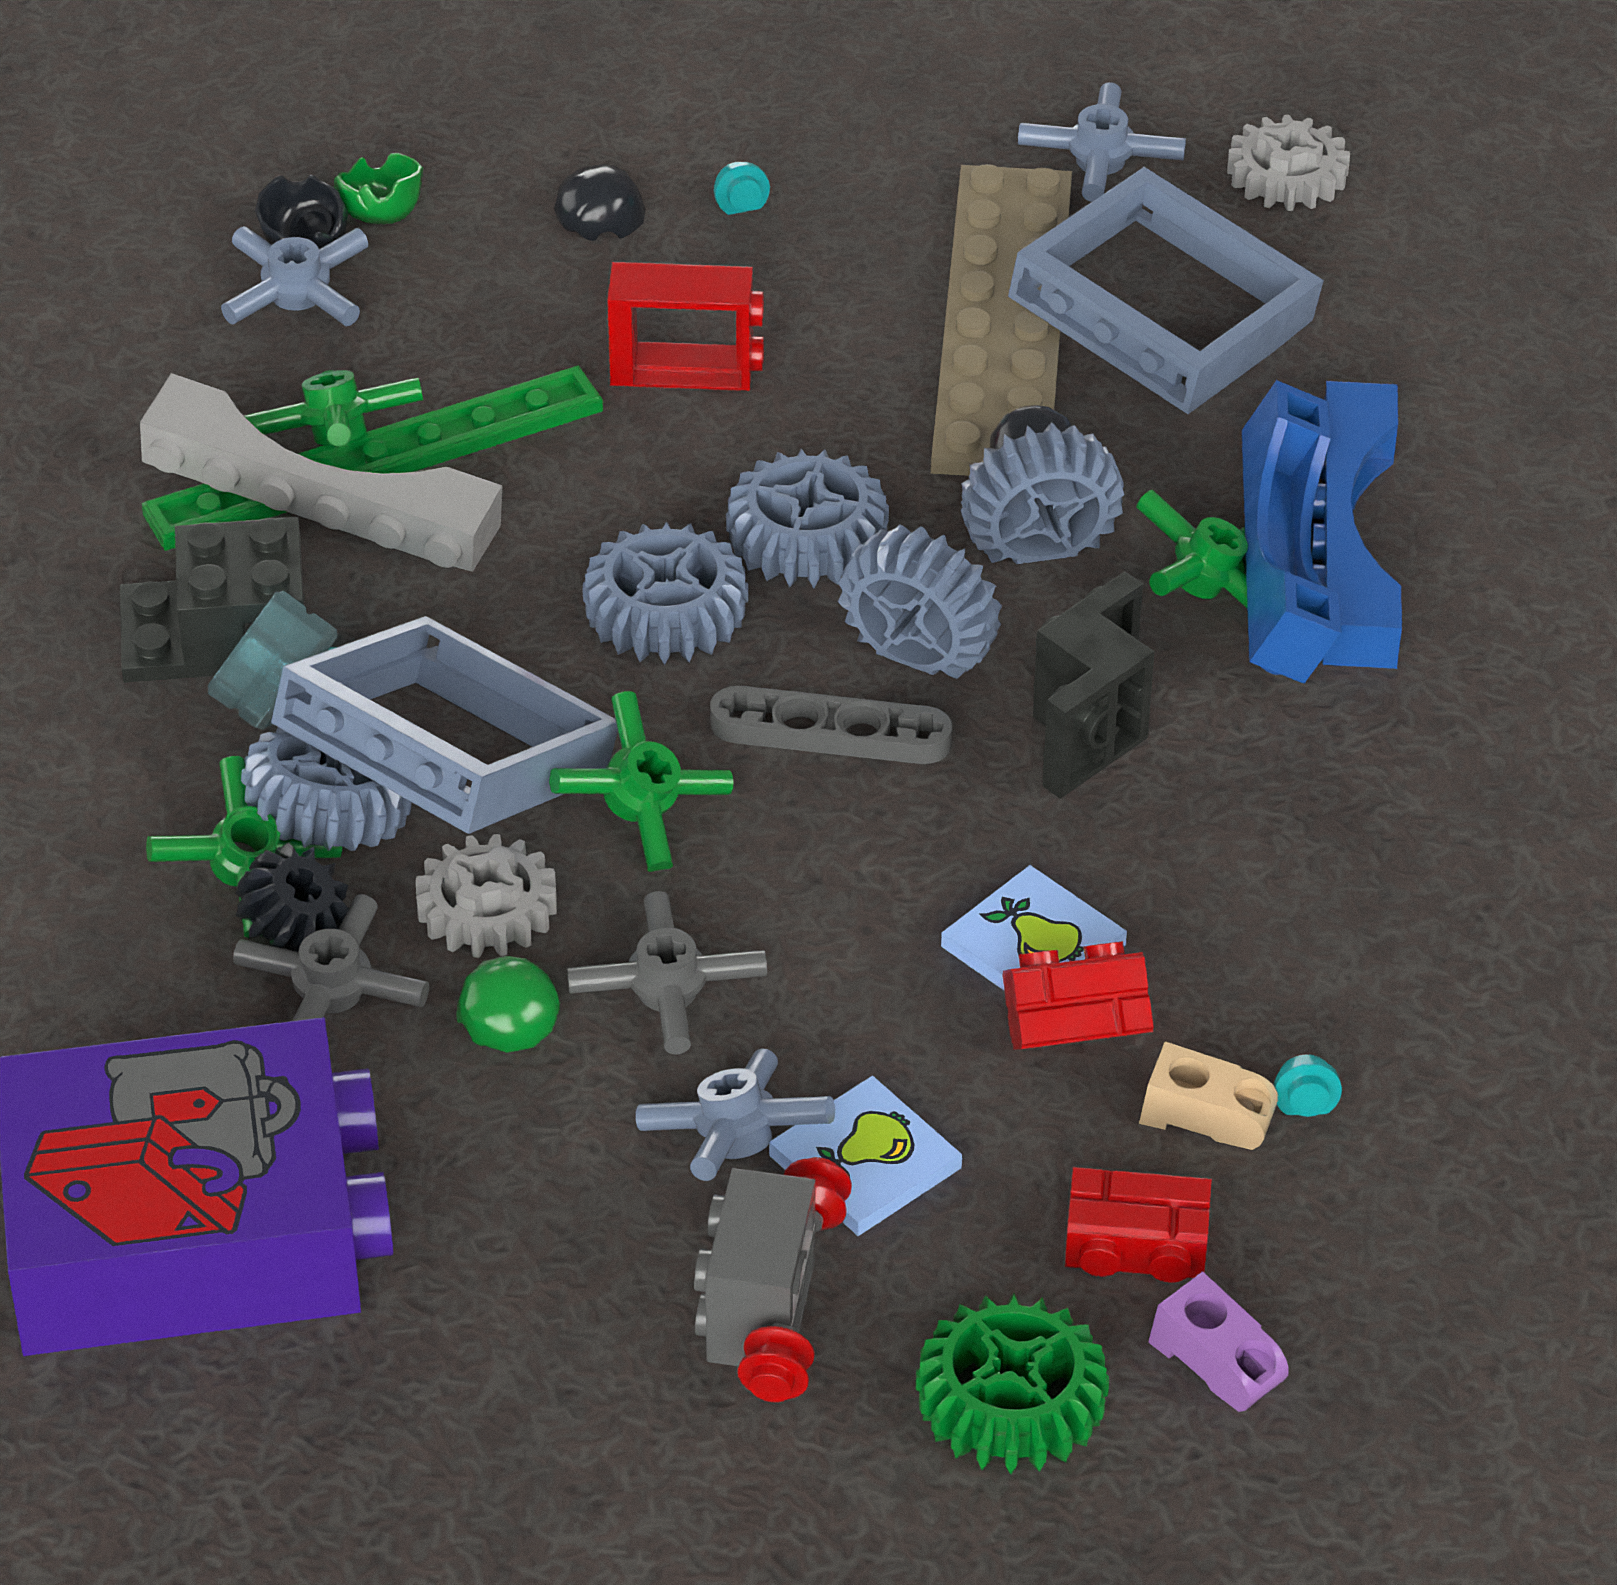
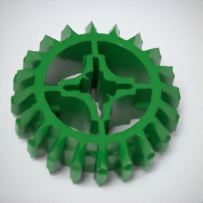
[916,1293,1109,1475]

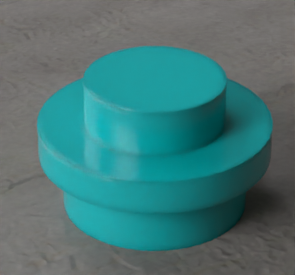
[714,162,770,215]
[1274,1054,1342,1117]

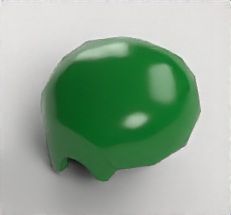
[334,153,423,224]
[456,956,560,1053]

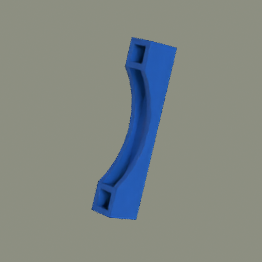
[1242,380,1341,684]
[1311,381,1402,669]

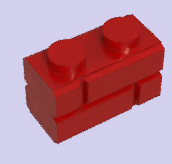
[1002,941,1154,1050]
[1065,1167,1212,1283]

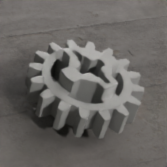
[1227,115,1350,211]
[415,834,557,958]

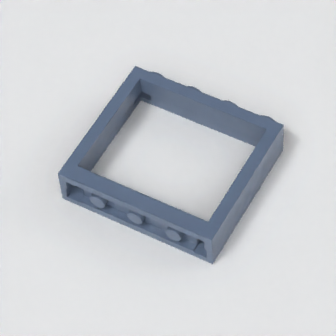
[1008,167,1324,414]
[271,616,618,834]

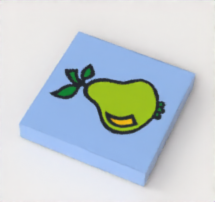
[941,865,1127,990]
[769,1076,962,1236]

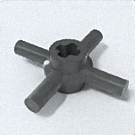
[567,891,767,1055]
[233,894,429,1021]

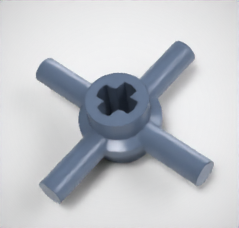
[1018,83,1186,202]
[221,226,368,326]
[636,1049,835,1181]

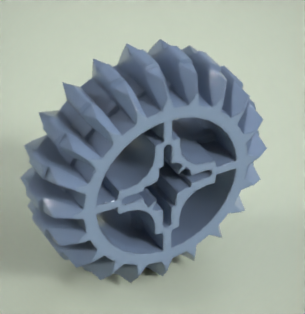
[961,422,1124,564]
[726,449,889,588]
[583,521,748,665]
[838,524,1002,679]
[241,727,412,851]

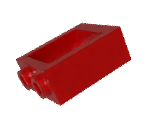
[608,262,764,391]

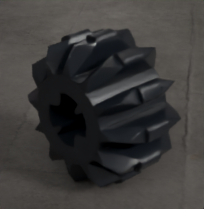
[235,842,349,952]

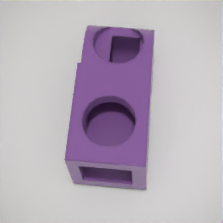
[1148,1271,1289,1412]

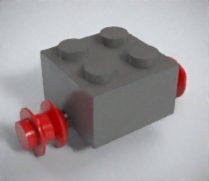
[694,1157,852,1402]

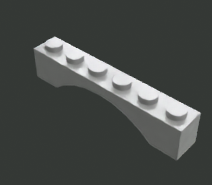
[140,373,502,572]

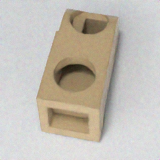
[1139,1042,1278,1150]

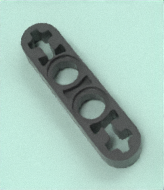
[710,686,952,764]

